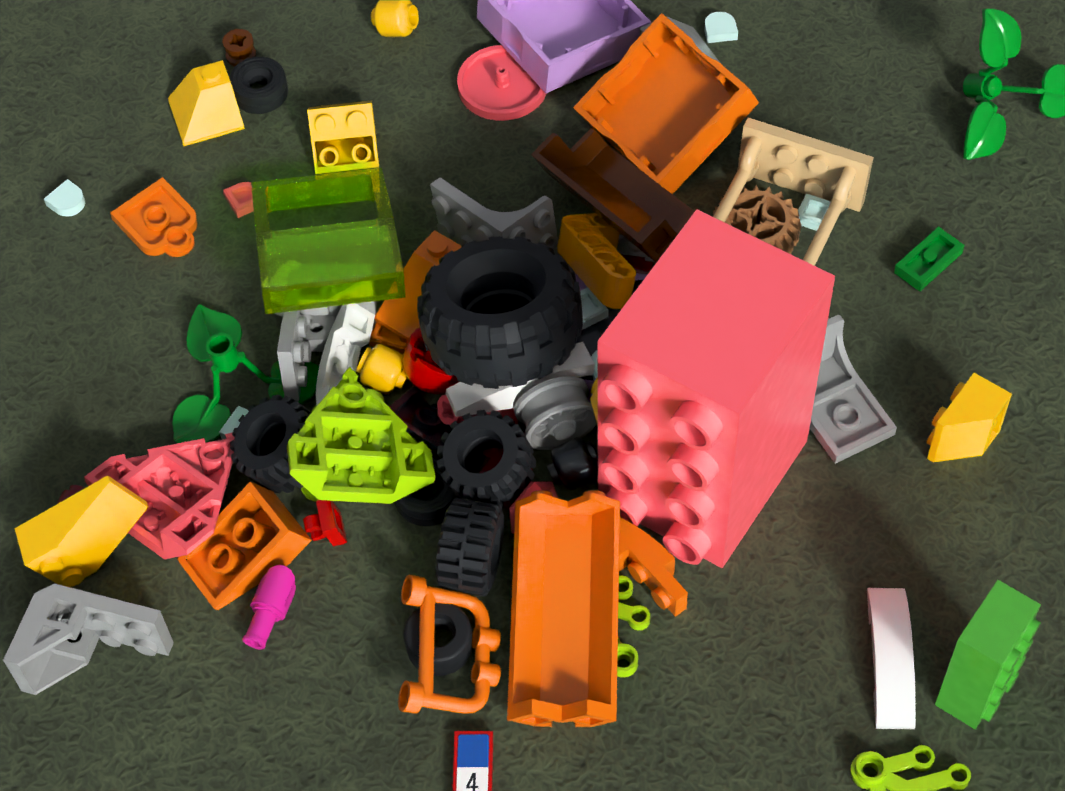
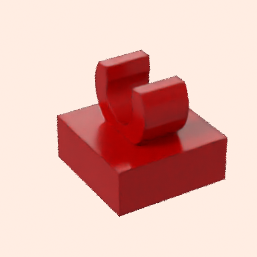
[303,500,347,547]

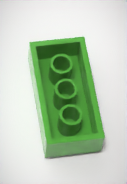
[935,580,1041,730]

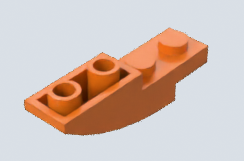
[619,517,688,617]

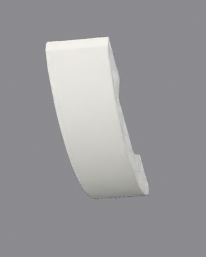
[316,299,375,405]
[867,588,916,729]

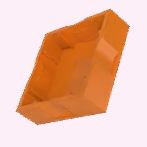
[573,13,759,194]

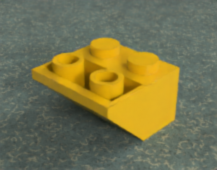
[307,101,379,174]
[927,373,1012,462]

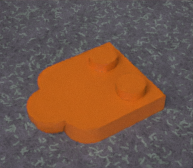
[110,177,198,257]

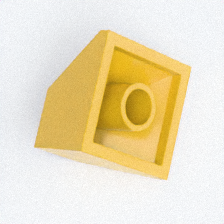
[168,60,245,146]

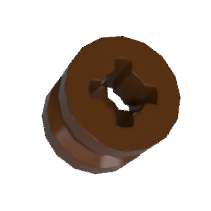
[222,29,257,67]

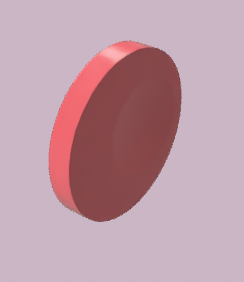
[457,45,547,121]

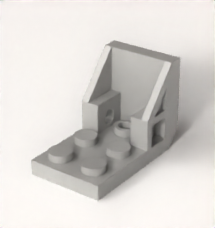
[277,269,377,401]
[3,583,174,695]

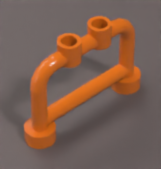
[398,574,501,714]

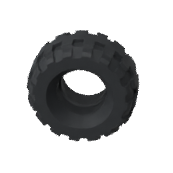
[417,236,583,389]

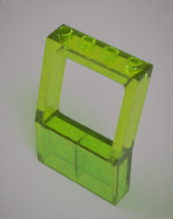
[251,168,405,314]

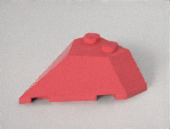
[84,433,235,560]

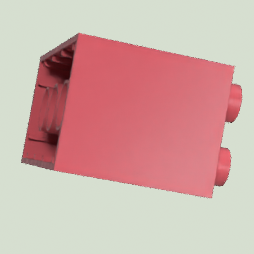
[597,209,835,568]

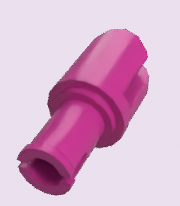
[243,565,296,650]

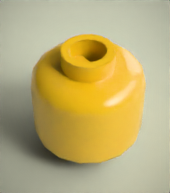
[371,0,419,37]
[356,344,407,395]

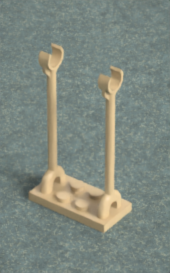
[713,118,874,266]

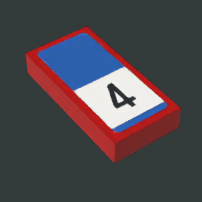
[453,731,494,791]

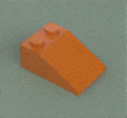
[374,230,461,341]
[177,481,312,610]

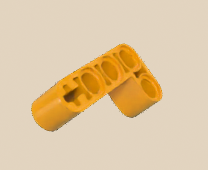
[557,213,636,309]

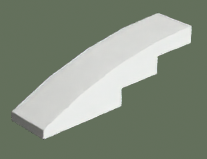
[446,342,595,417]

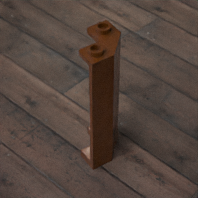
[531,128,703,263]

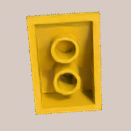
[14,475,148,587]

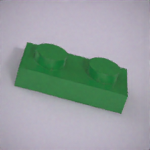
[894,226,965,292]

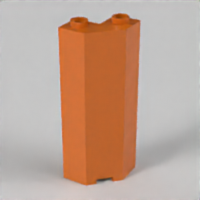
[507,490,620,727]

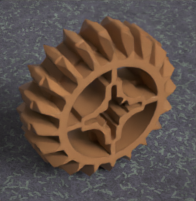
[713,185,801,254]

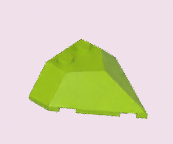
[287,367,436,504]

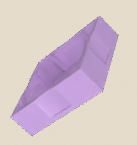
[477,0,651,93]

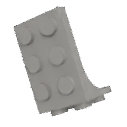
[430,178,558,249]
[810,315,897,464]

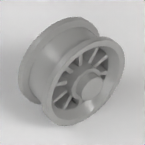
[514,376,597,450]

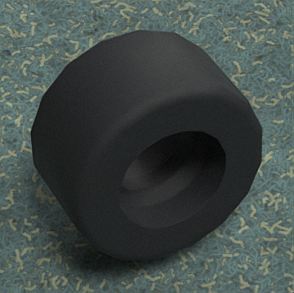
[404,603,472,676]

